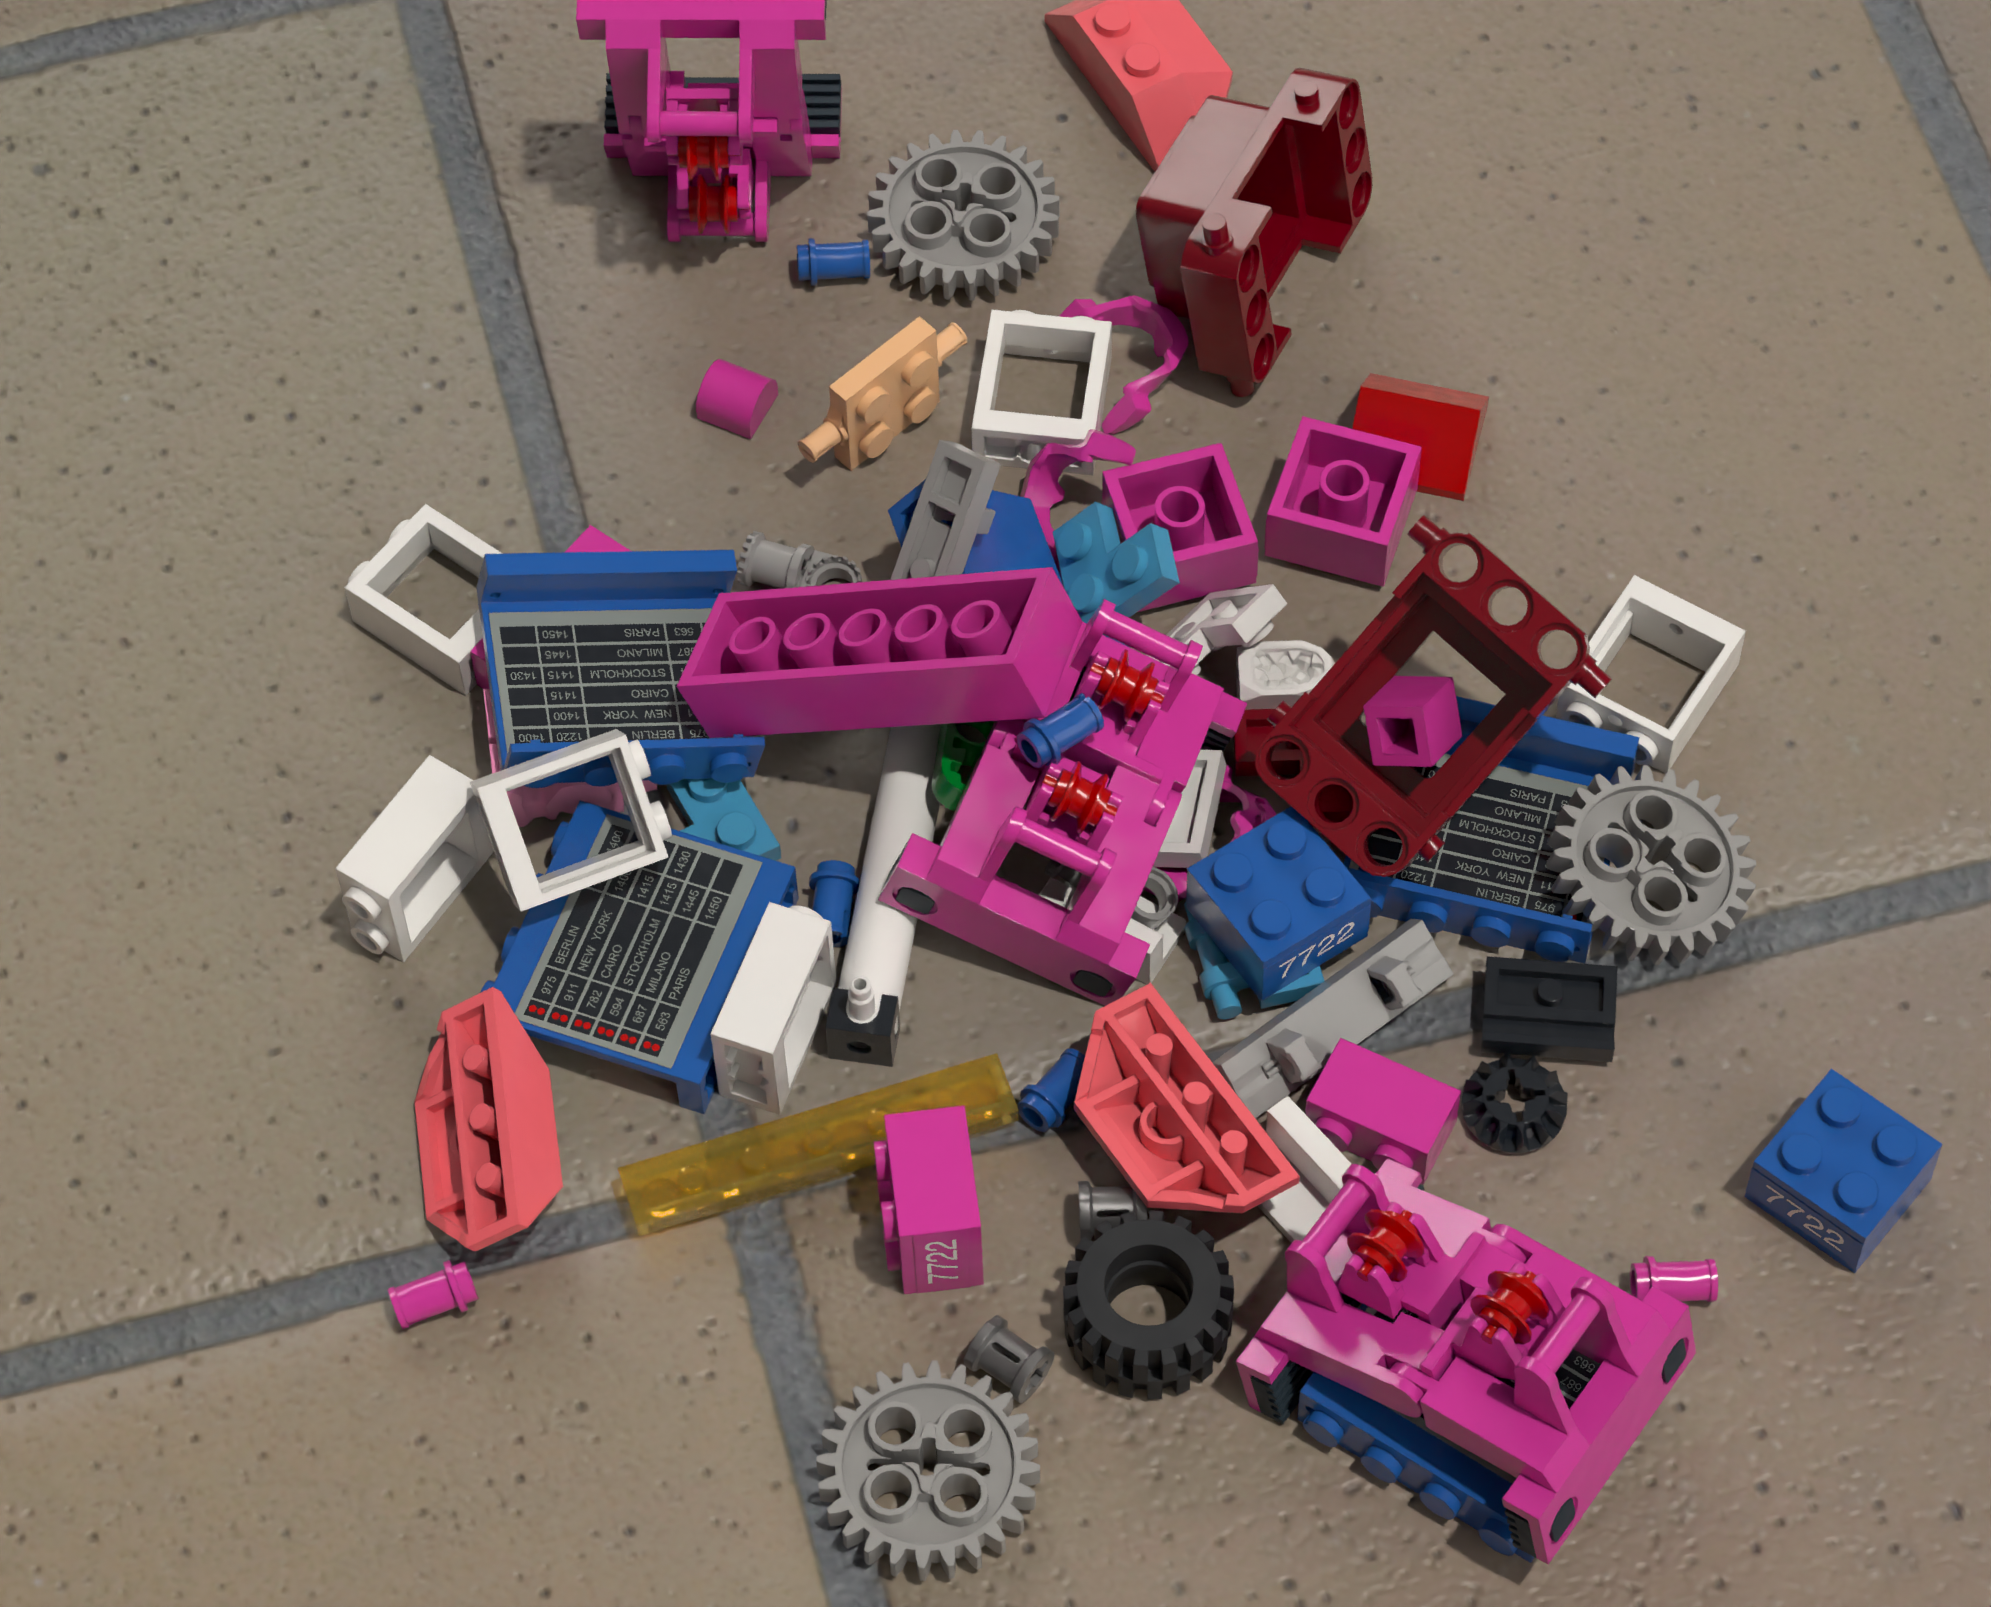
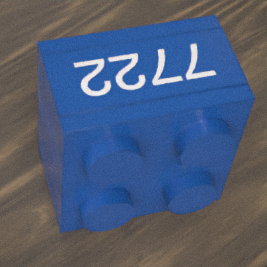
[1186,806,1371,1001]
[1745,1068,1943,1274]

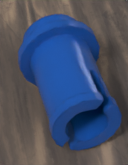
[796,238,870,286]
[1017,693,1104,768]
[809,860,860,947]
[1017,1048,1085,1132]

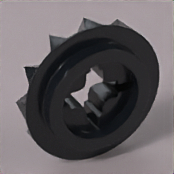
[1461,1052,1568,1153]

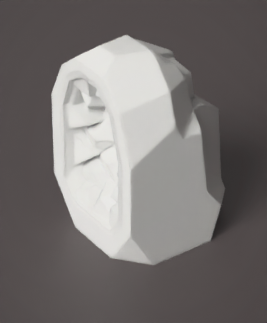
[1236,640,1335,710]

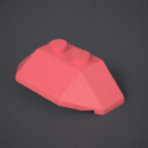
[1045,0,1233,172]
[1074,983,1300,1213]
[414,987,563,1252]

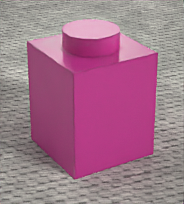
[1363,676,1462,767]

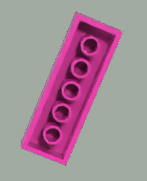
[677,567,1083,738]

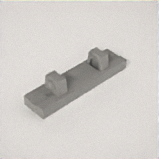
[890,440,1001,580]
[1212,919,1453,1119]

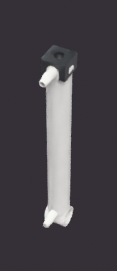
[825,724,941,1067]

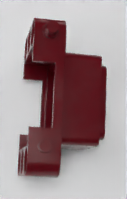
[1136,67,1373,397]
[1255,515,1612,877]

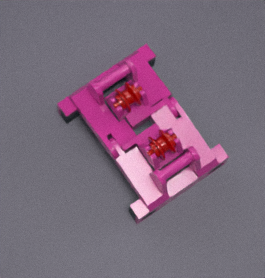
[576,0,842,242]
[878,599,1247,1006]
[1236,1158,1696,1565]

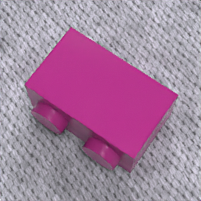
[1305,1038,1461,1185]

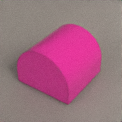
[696,359,778,439]

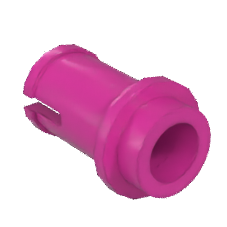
[1630,1256,1718,1302]
[388,1260,479,1329]

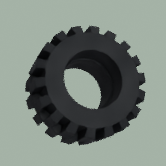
[1063,1210,1234,1400]

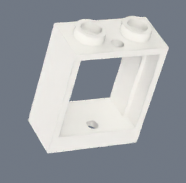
[971,310,1112,476]
[344,504,502,696]
[1556,575,1746,773]
[470,729,672,911]
[335,755,494,962]
[711,902,837,1115]

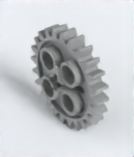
[867,130,1060,300]
[1546,765,1756,965]
[816,1360,1040,1581]

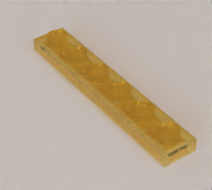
[618,1053,1018,1236]

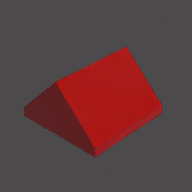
[1352,373,1489,501]

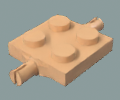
[798,316,967,471]

